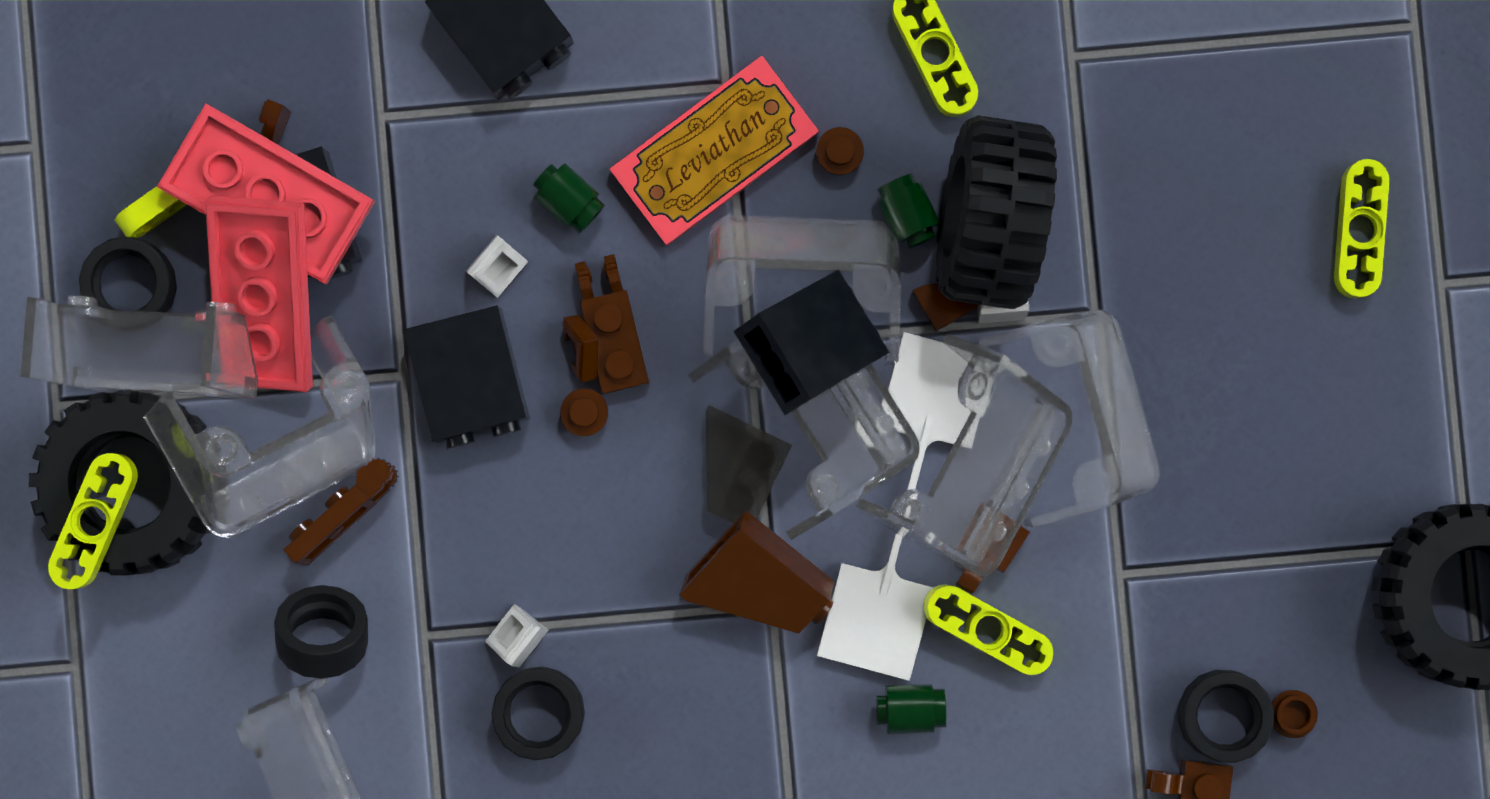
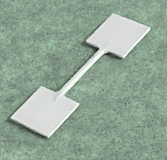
[817,332,996,681]

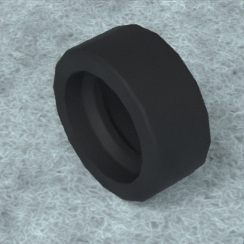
[79,237,177,330]
[274,585,368,679]
[491,666,585,761]
[1178,670,1274,763]

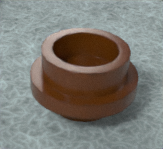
[816,127,864,175]
[560,388,608,436]
[1271,689,1318,738]

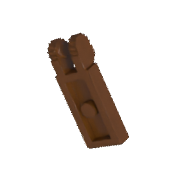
[575,254,649,394]
[283,458,399,566]

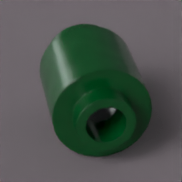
[533,163,605,233]
[877,173,940,248]
[876,684,946,734]

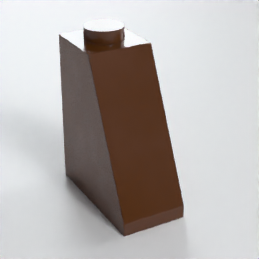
[679,510,834,634]

